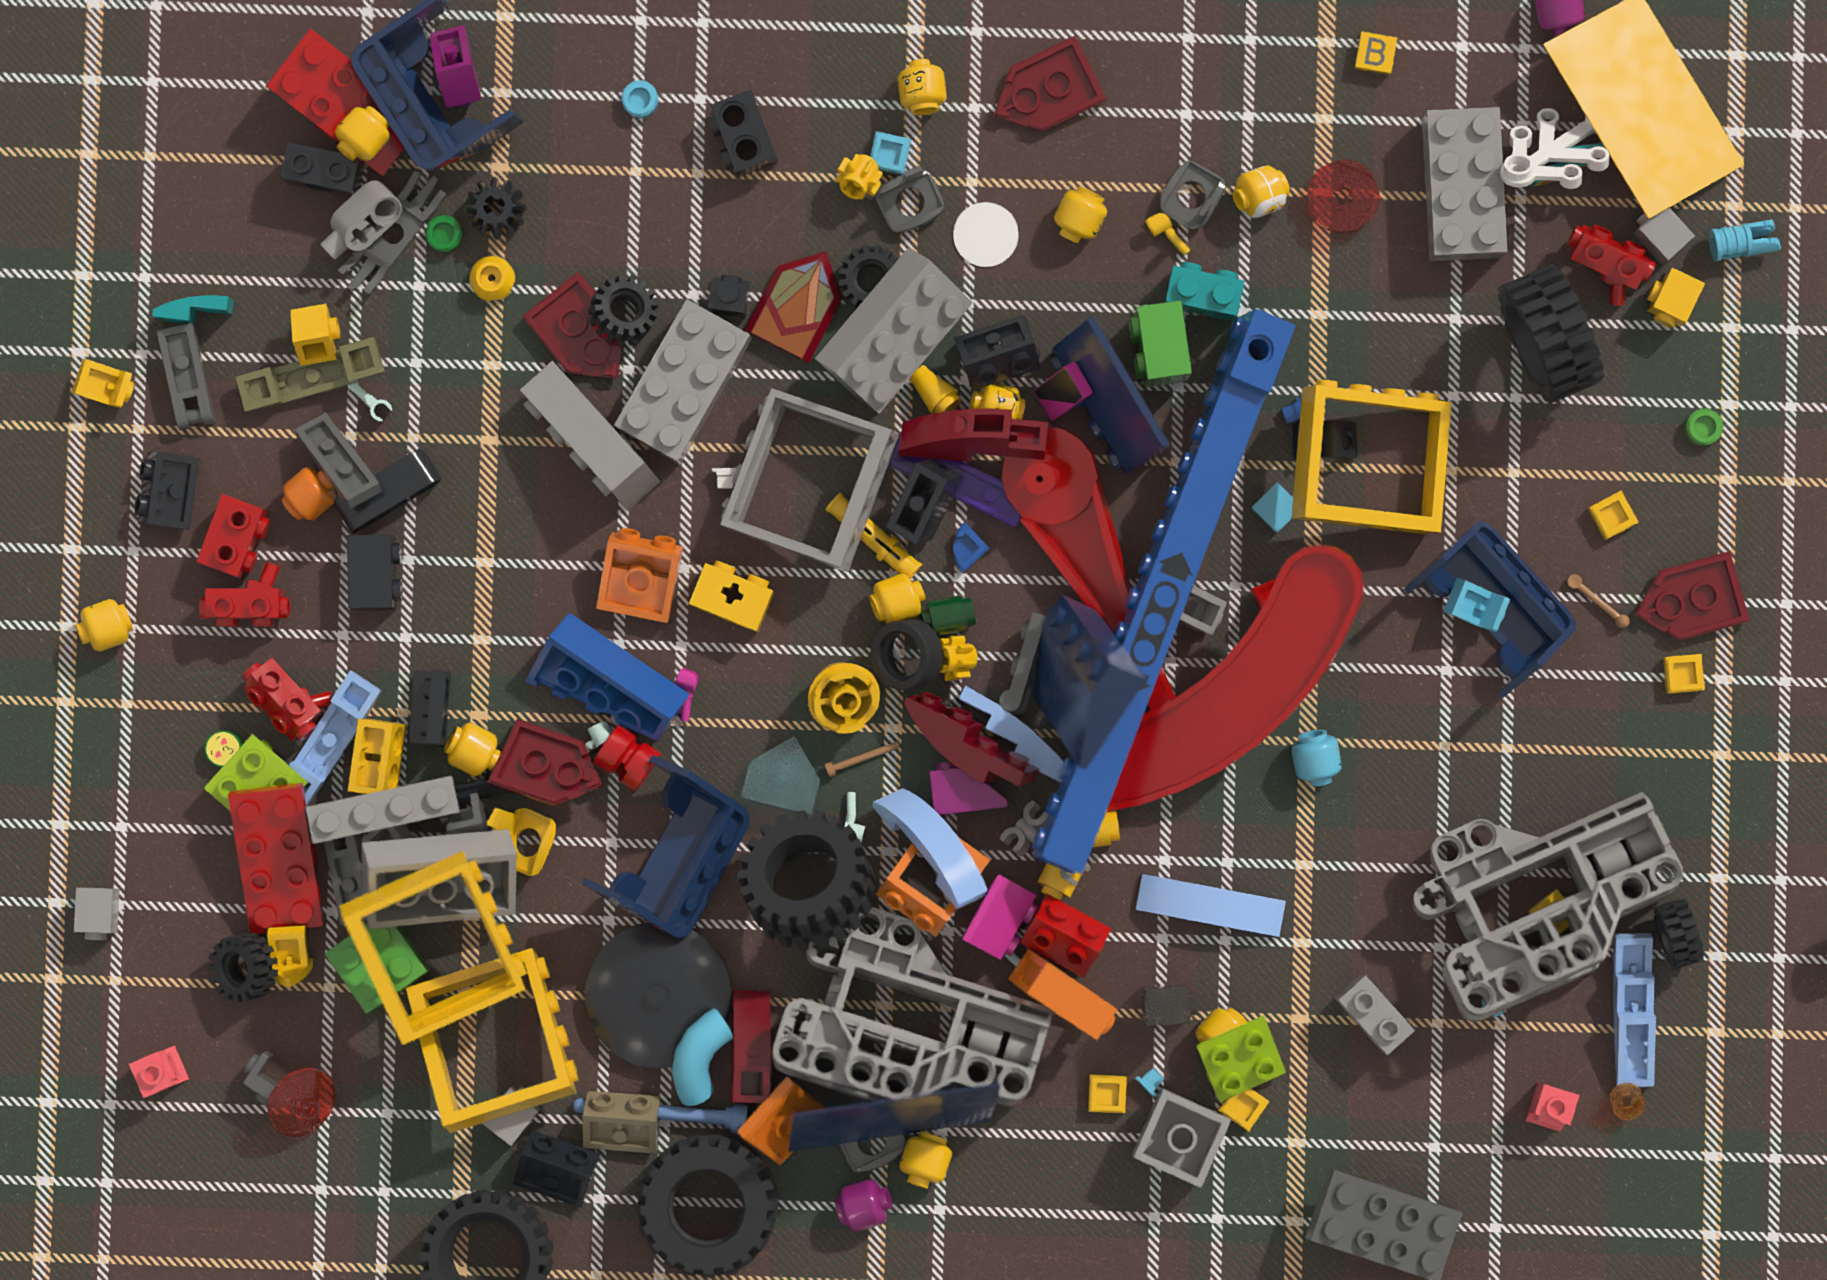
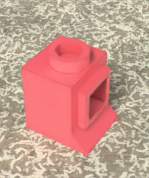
[129,1046,189,1098]
[1526,1082,1579,1132]

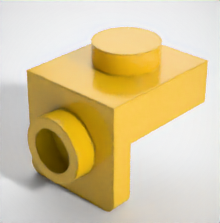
[72,359,134,408]

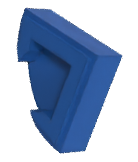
[953,522,989,574]

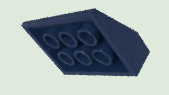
[1050,316,1169,476]
[1033,595,1146,770]

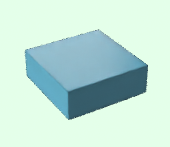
[870,131,911,175]
[1251,482,1293,534]

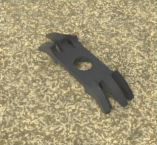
[338,170,446,294]

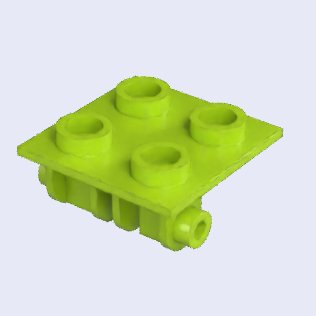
[204,734,308,811]
[1196,1015,1286,1103]

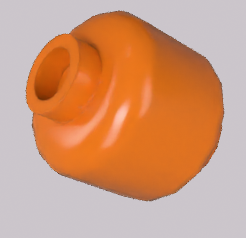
[282,467,336,521]

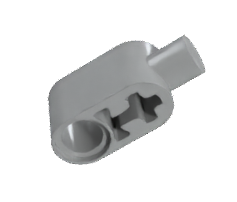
[320,181,402,260]

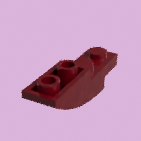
[899,409,1048,462]
[904,692,1040,786]

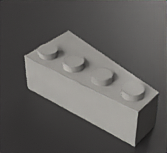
[520,361,661,511]

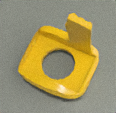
[487,808,556,876]

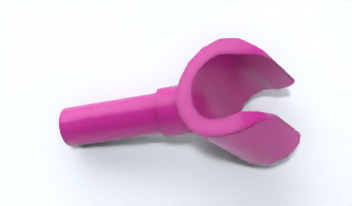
[675,668,699,721]

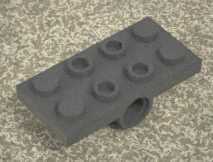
[1305,1168,1463,1280]

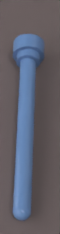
[573,1098,749,1134]

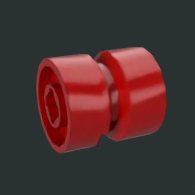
[593,724,662,792]

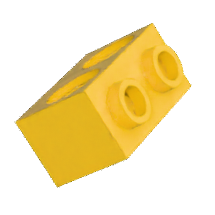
[348,718,407,794]

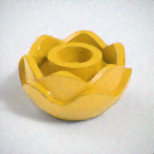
[469,256,515,301]

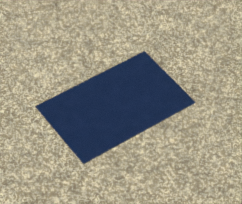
[788,1083,1001,1152]

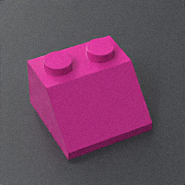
[962,874,1039,960]

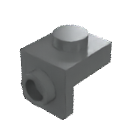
[243,1051,293,1108]

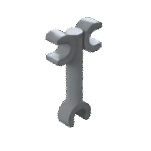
[1000,800,1091,886]

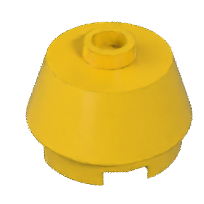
[808,662,880,734]

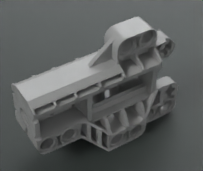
[1412,792,1683,1022]
[772,907,1053,1107]

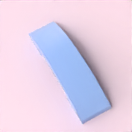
[289,670,382,807]
[872,788,988,909]
[1135,874,1286,937]

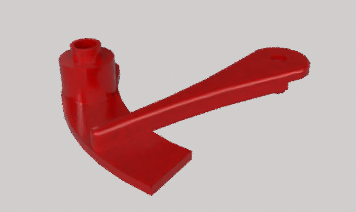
[1002,426,1364,812]

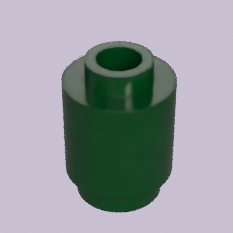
[921,595,976,637]

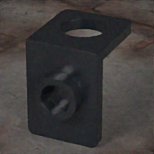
[1292,420,1357,459]

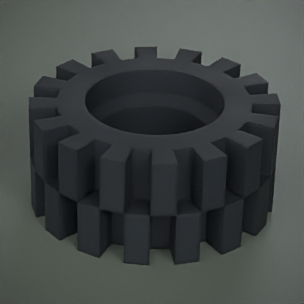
[839,245,898,309]
[588,274,659,346]
[1653,898,1704,970]
[208,933,278,1003]

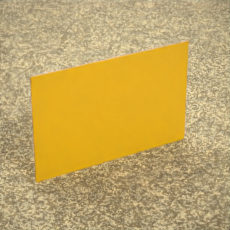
[1543,0,1745,219]

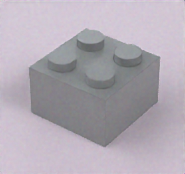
[1131,1087,1231,1188]

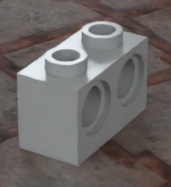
[1334,974,1415,1055]

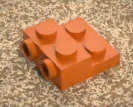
[596,528,683,623]

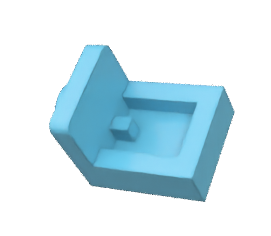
[1443,578,1509,632]

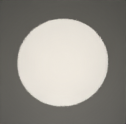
[953,202,1018,267]

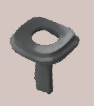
[1159,160,1226,229]
[875,166,945,233]
[839,1135,907,1173]

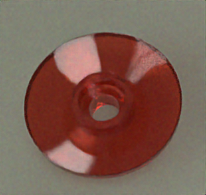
[267,1068,336,1137]

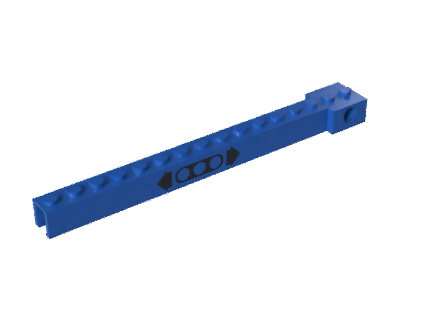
[1032,308,1296,874]

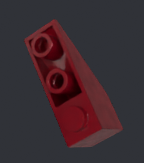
[729,990,771,1103]

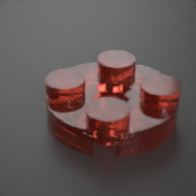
[1306,159,1380,233]

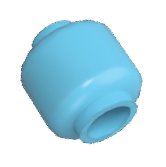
[1291,730,1342,786]

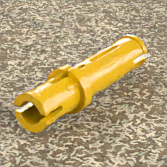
[825,493,922,579]

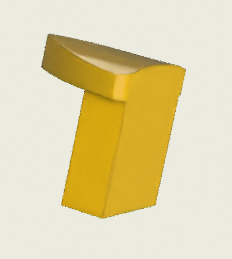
[267,926,313,987]

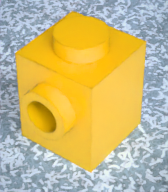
[1647,268,1705,328]
[290,304,341,366]

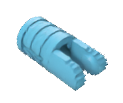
[1709,220,1781,261]

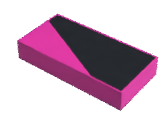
[1034,361,1093,422]

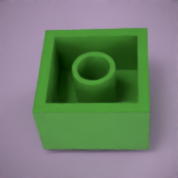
[1128,301,1192,388]
[325,924,432,1014]

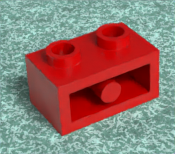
[196,494,271,579]
[1020,893,1111,978]

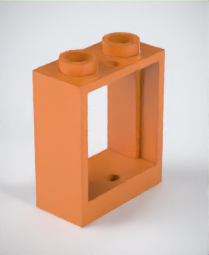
[876,837,990,937]
[1008,949,1118,1040]

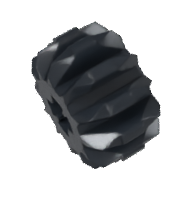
[464,177,527,240]

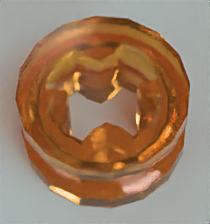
[1610,1083,1645,1120]

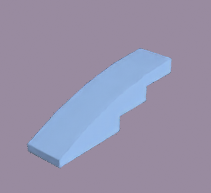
[959,686,1064,783]
[1613,933,1656,1087]

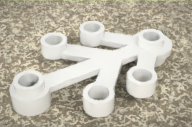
[1500,108,1609,189]

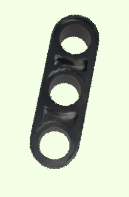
[334,448,442,534]

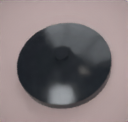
[585,923,732,1068]

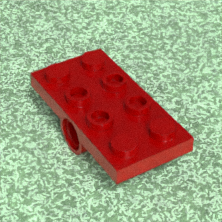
[265,28,404,177]
[228,783,325,934]

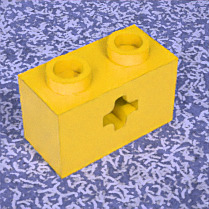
[689,560,774,633]

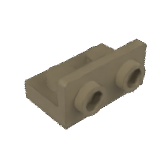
[583,1091,660,1154]

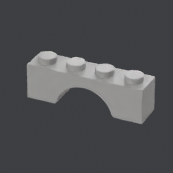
[306,776,459,844]

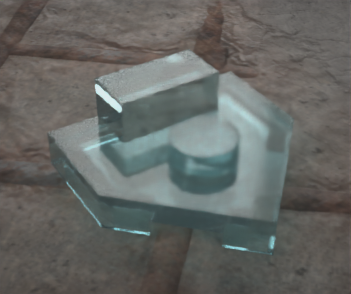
[741,736,821,816]

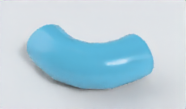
[671,1008,733,1106]

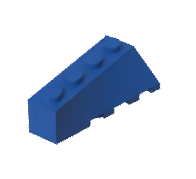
[525,613,690,741]

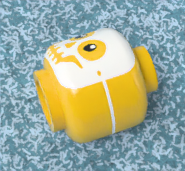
[1233,165,1290,218]

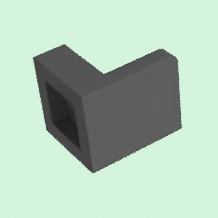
[446,793,488,835]

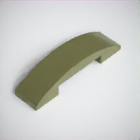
[236,337,384,412]

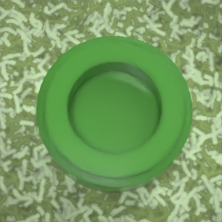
[1685,408,1723,446]

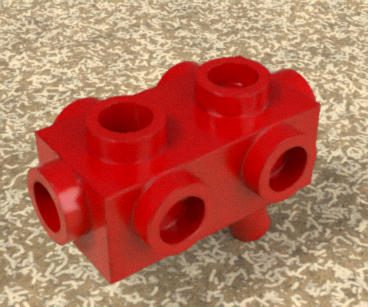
[1567,224,1656,306]
[199,562,290,627]
[242,658,333,741]

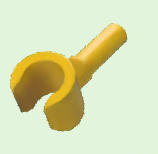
[1146,213,1190,256]

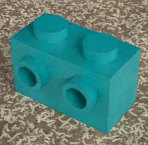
[1164,262,1245,321]

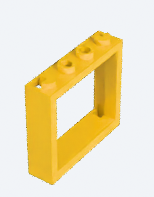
[1291,380,1452,534]
[340,851,527,1045]
[406,948,579,1133]

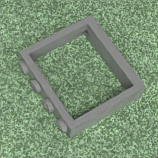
[720,388,899,572]

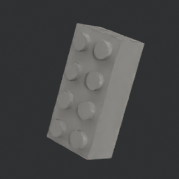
[1422,107,1508,261]
[815,247,973,414]
[614,299,752,465]
[362,829,517,929]

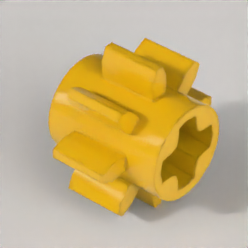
[836,154,883,200]
[939,635,978,681]

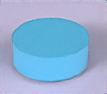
[622,80,659,119]

